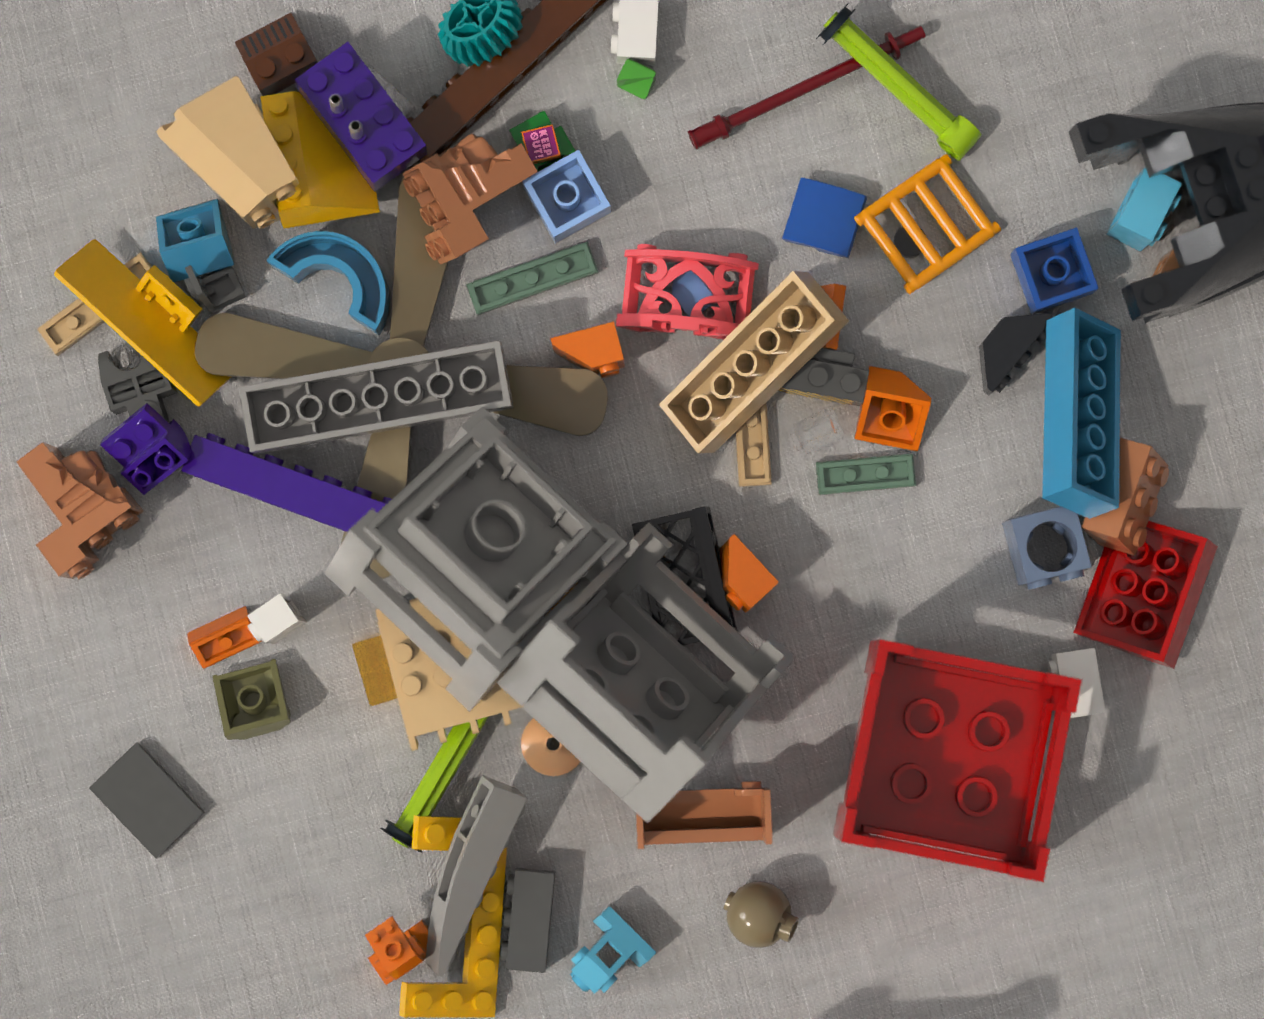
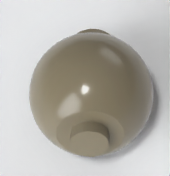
[724,881,799,948]

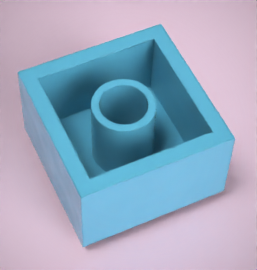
[1106,167,1182,252]

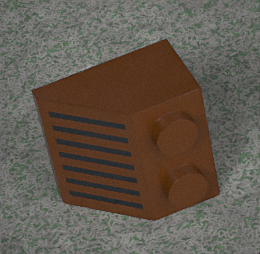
[235,12,318,96]

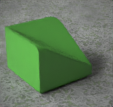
[617,58,656,99]

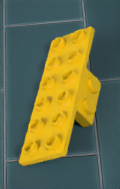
[54,239,233,407]

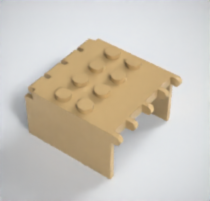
[376,598,524,751]

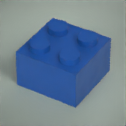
[1010,227,1099,315]

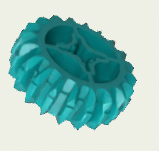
[437,0,523,67]

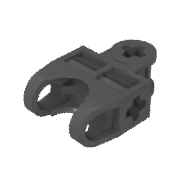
[98,351,177,423]

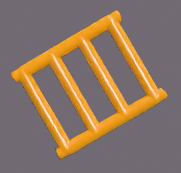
[854,154,1001,294]

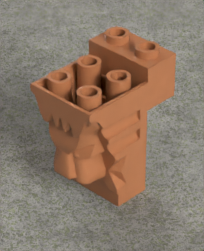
[402,134,538,265]
[16,442,144,580]

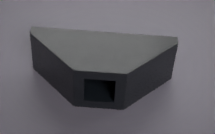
[979,313,1053,396]

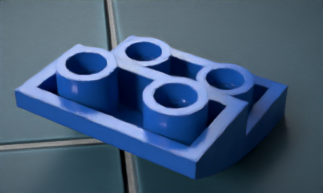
[782,177,867,258]

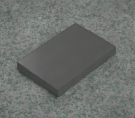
[89,742,205,859]

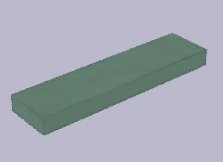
[466,241,598,316]

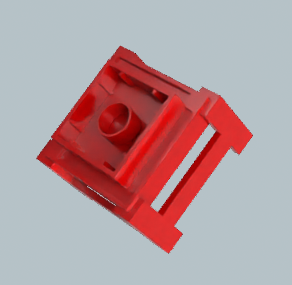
[833,639,1082,883]

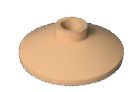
[521,718,581,776]

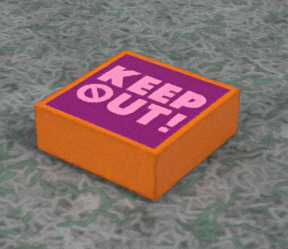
[521,124,561,164]

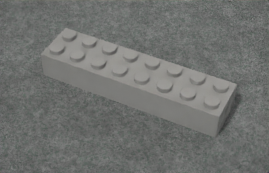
[239,340,514,454]

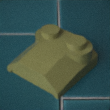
[212,659,291,740]

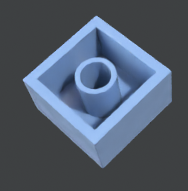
[522,149,611,243]

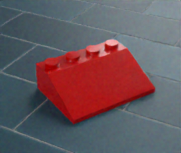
[1074,521,1218,669]

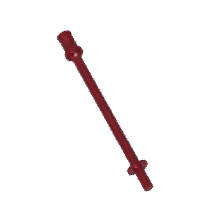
[687,26,926,150]

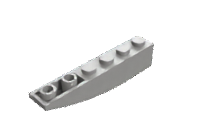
[425,775,527,977]

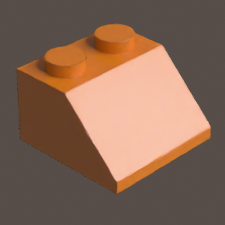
[550,321,625,378]

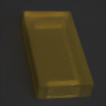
[352,635,397,707]

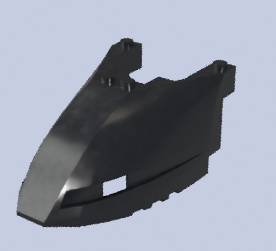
[1068,102,1264,323]

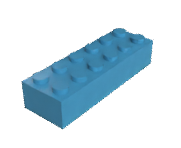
[1042,308,1121,519]

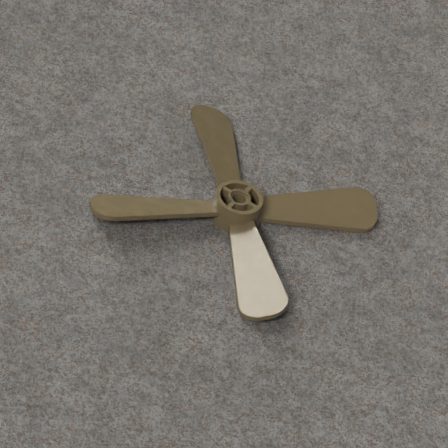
[195,178,608,579]

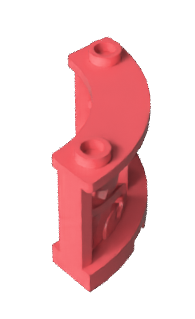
[616,244,759,340]

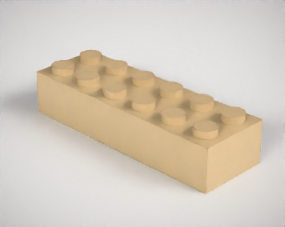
[659,271,849,454]

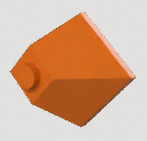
[854,366,931,451]
[720,534,779,613]

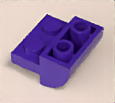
[100,403,191,495]

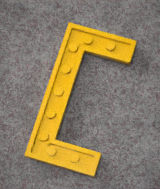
[399,815,507,1017]

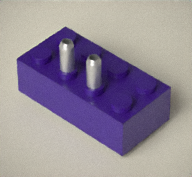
[295,41,427,192]

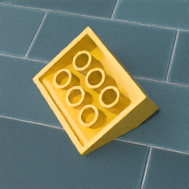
[260,91,380,229]

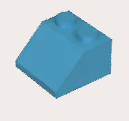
[156,199,234,282]

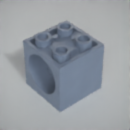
[1002,507,1092,590]

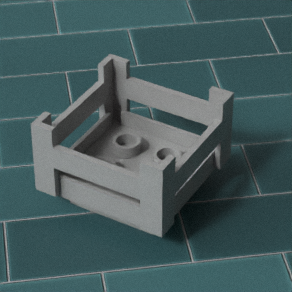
[324,407,628,712]
[497,523,796,823]

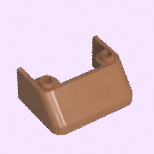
[636,781,773,849]

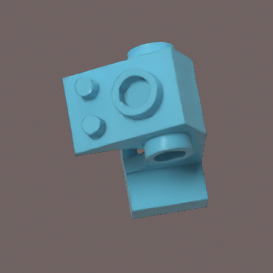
[570,906,656,994]

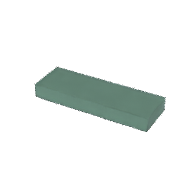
[815,454,916,495]

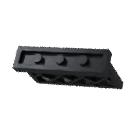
[632,506,738,646]

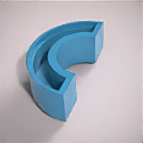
[266,231,390,336]

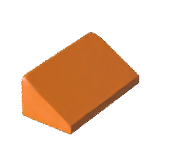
[187,606,262,669]

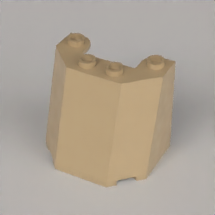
[156,76,299,229]

